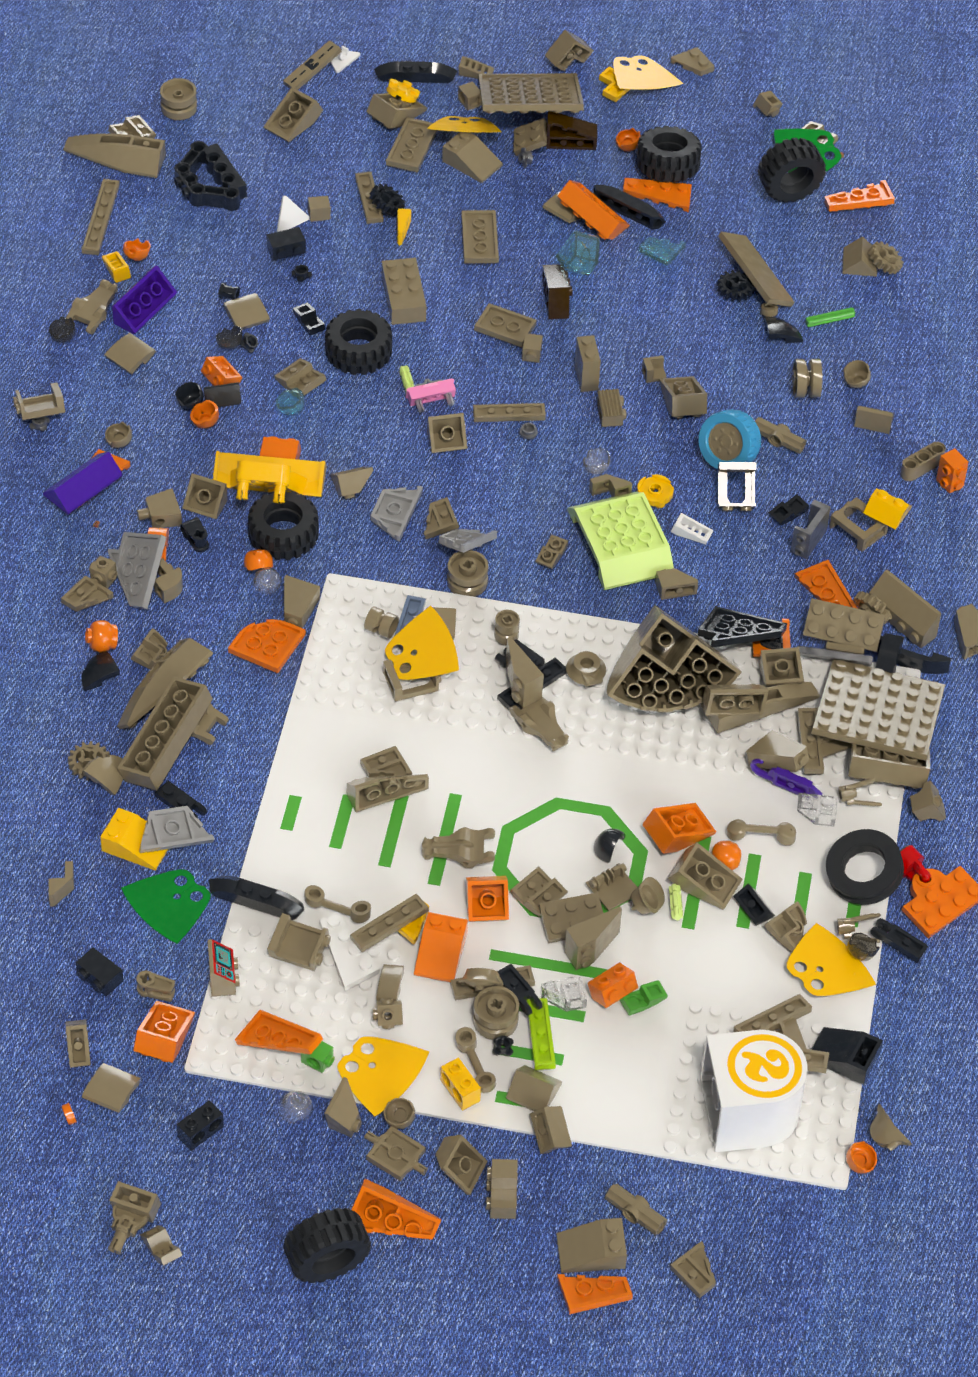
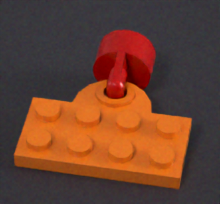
[900,845,978,939]

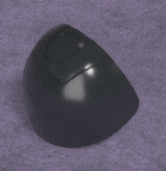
[594,829,625,862]

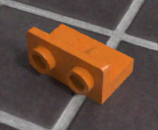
[201,356,242,386]

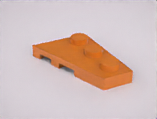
[557,1274,633,1314]

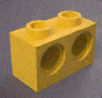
[440,1057,481,1111]

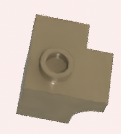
[910,780,946,821]

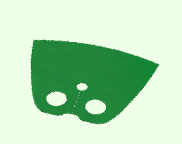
[774,129,842,173]
[121,869,211,944]

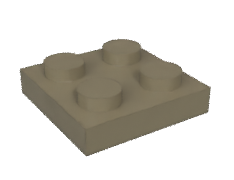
[514,118,547,156]

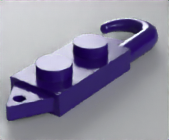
[750,759,823,799]

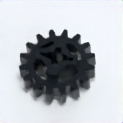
[369,184,405,216]
[717,270,755,302]

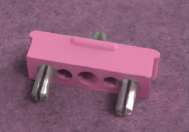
[406,379,456,413]

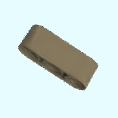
[900,442,946,481]

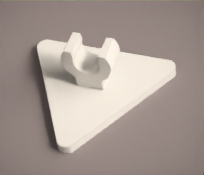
[330,46,360,73]
[277,196,309,232]

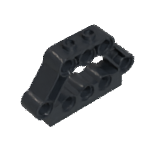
[174,141,247,211]

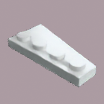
[320,912,380,991]

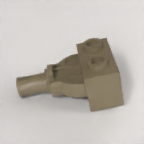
[108,1181,161,1254]

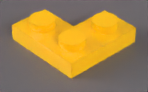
[599,66,630,102]

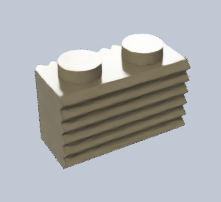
[597,389,627,427]

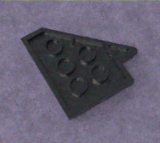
[698,606,787,647]

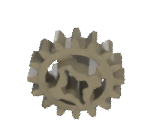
[868,241,904,274]
[853,591,891,624]
[68,741,110,780]

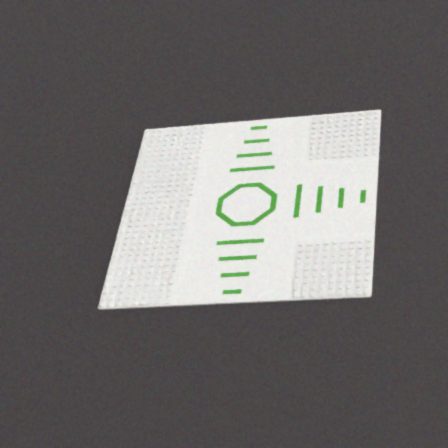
[185,573,921,1190]

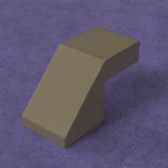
[589,474,632,497]
[49,861,74,907]
[140,1225,182,1266]

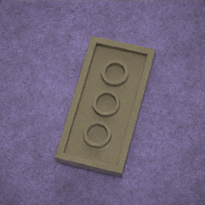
[386,117,438,173]
[461,210,499,263]
[803,598,886,652]

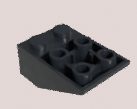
[811,1027,883,1085]

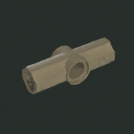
[755,417,807,454]
[605,1183,667,1235]

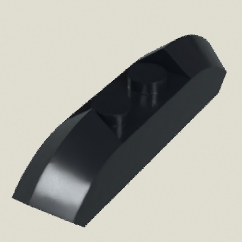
[374,61,458,83]
[593,185,666,230]
[209,876,305,920]

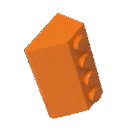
[558,180,630,240]

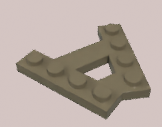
[797,707,852,774]
[733,994,829,1073]

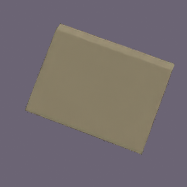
[842,236,877,277]
[854,406,895,434]
[427,413,468,453]
[182,473,227,519]
[506,1065,562,1111]

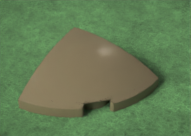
[131,628,168,669]
[82,755,123,795]
[764,901,807,952]

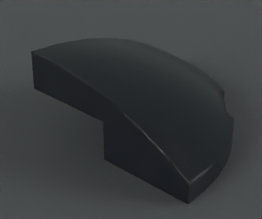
[763,316,803,343]
[82,651,120,692]

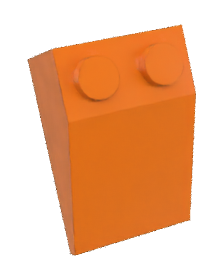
[642,803,716,854]
[414,912,468,982]
[133,1000,195,1063]

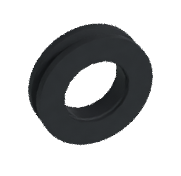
[826,829,904,905]

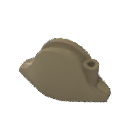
[870,1103,912,1151]

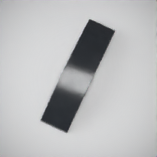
[877,636,952,674]

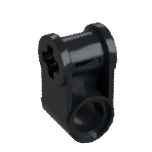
[180,517,209,552]

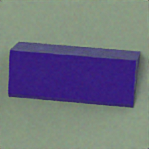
[112,265,178,334]
[43,451,123,514]

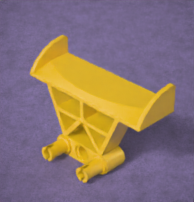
[213,451,327,504]

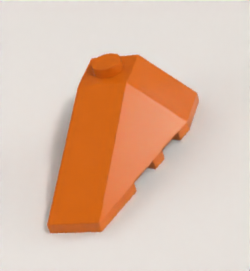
[351,1179,442,1240]

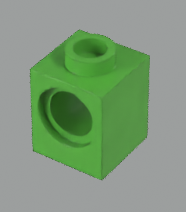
[301,1041,335,1073]

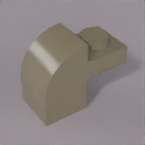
[154,558,183,604]

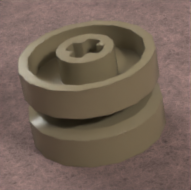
[160,78,197,120]
[792,359,822,398]
[447,550,489,597]
[473,986,519,1039]

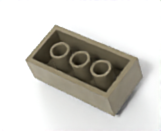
[381,258,427,325]

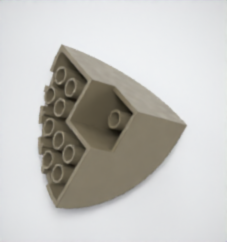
[607,605,742,712]

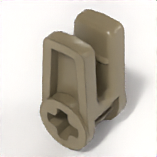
[136,970,175,1002]

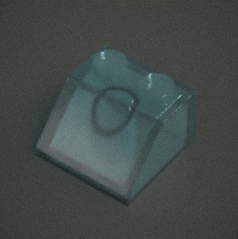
[555,230,600,276]

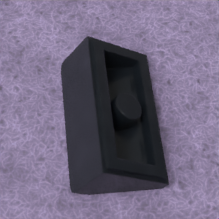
[203,382,241,407]
[733,883,775,926]

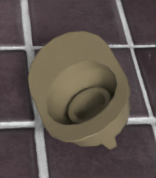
[631,877,665,914]

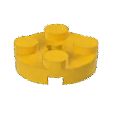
[386,79,420,103]
[637,474,674,508]

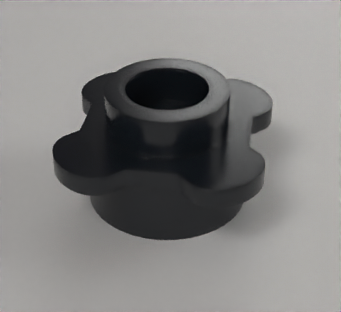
[291,265,312,282]
[239,333,258,353]
[493,1036,514,1056]

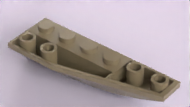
[63,134,166,178]
[117,638,213,729]
[700,682,820,734]

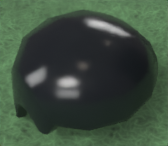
[175,382,204,410]

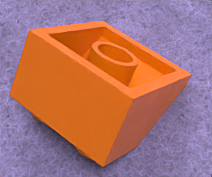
[466,876,509,921]

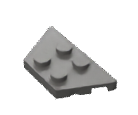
[371,486,423,541]
[439,529,497,553]
[139,806,214,853]

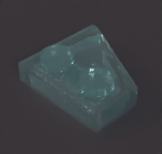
[639,237,686,266]

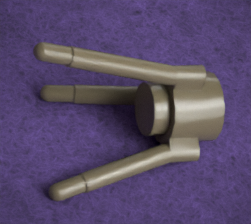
[838,778,882,806]
[837,913,881,943]

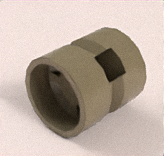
[364,606,399,639]
[494,609,520,645]

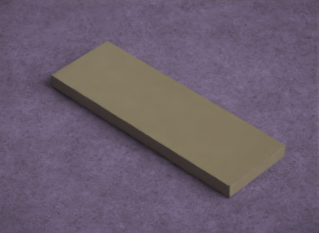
[719,231,795,307]

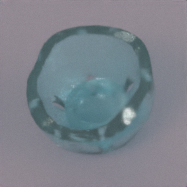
[276,388,305,416]

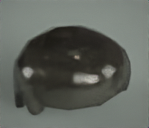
[49,316,76,343]
[215,325,243,350]
[847,932,880,961]

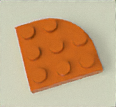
[228,619,306,673]

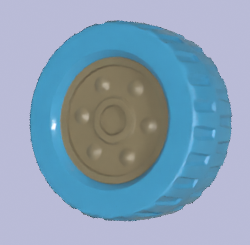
[699,409,761,469]

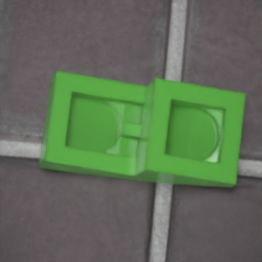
[620,980,668,1016]

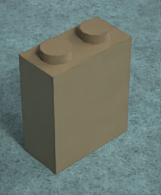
[574,335,601,392]

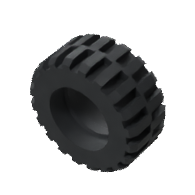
[636,126,702,183]
[758,138,826,203]
[325,309,392,375]
[248,490,319,560]
[283,1208,371,1283]

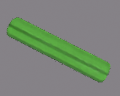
[805,307,855,327]

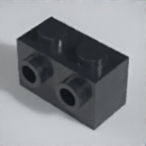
[266,227,306,261]
[76,947,124,996]

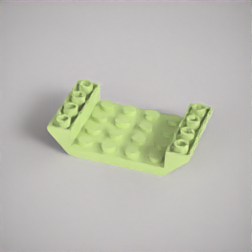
[567,492,674,590]

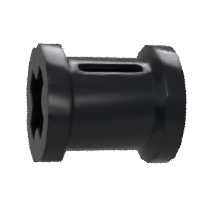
[218,282,240,300]

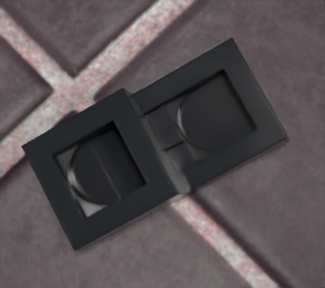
[292,303,326,335]
[768,494,810,525]
[876,633,904,673]

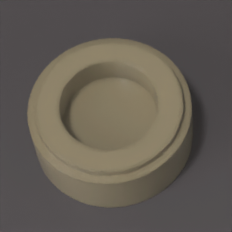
[760,303,778,317]

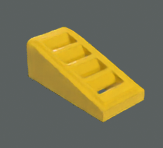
[397,209,411,245]
[101,251,131,283]

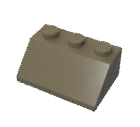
[703,684,769,715]

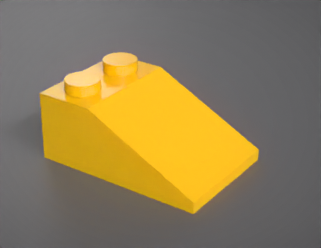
[863,488,912,530]
[100,808,168,871]

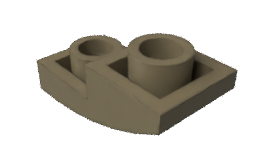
[535,534,569,569]
[376,964,404,1001]

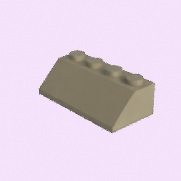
[869,570,941,648]
[848,744,930,789]

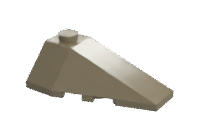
[347,774,429,812]

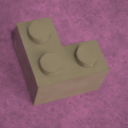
[545,30,594,71]
[486,1159,518,1219]

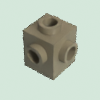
[89,556,117,589]
[372,998,403,1029]

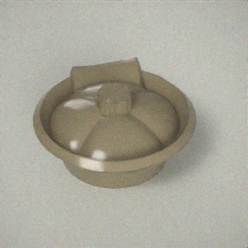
[566,651,606,687]
[459,968,503,992]

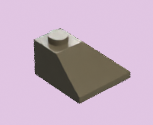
[330,466,373,499]
[324,1077,362,1138]
[436,1135,488,1195]

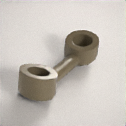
[727,819,796,846]
[304,885,371,923]
[455,1027,496,1093]

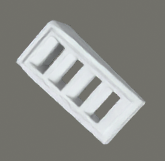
[671,513,713,545]

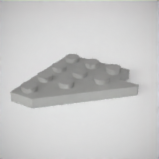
[108,532,167,609]

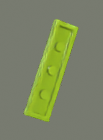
[526,998,556,1070]

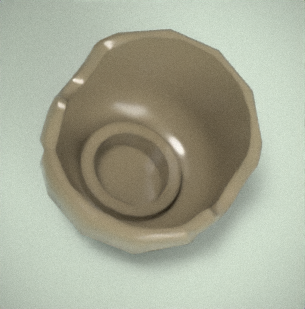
[844,360,871,388]
[105,421,132,448]
[383,1098,415,1129]

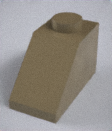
[655,568,698,600]
[66,1019,91,1067]

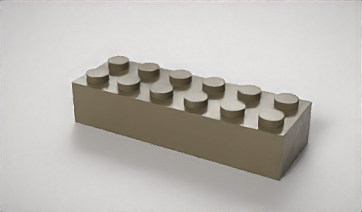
[117,676,213,791]

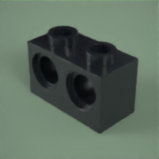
[176,1100,224,1151]

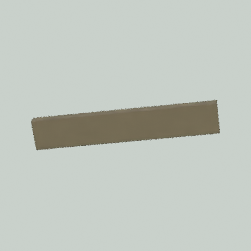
[82,179,120,255]

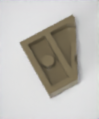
[670,47,715,76]
[424,497,459,539]
[61,575,114,612]
[360,746,412,777]
[670,1241,716,1298]

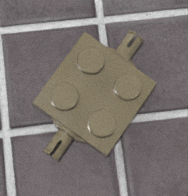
[364,1126,428,1181]

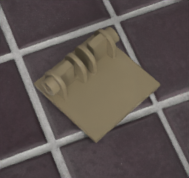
[585,863,638,911]

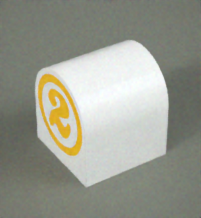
[700,1030,807,1152]

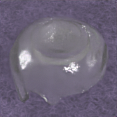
[583,448,611,475]
[252,567,282,595]
[279,1091,313,1124]

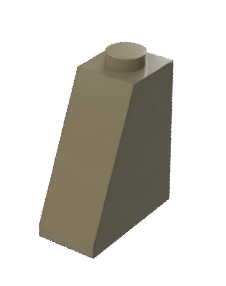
[284,575,320,628]
[954,603,978,660]
[746,730,809,772]

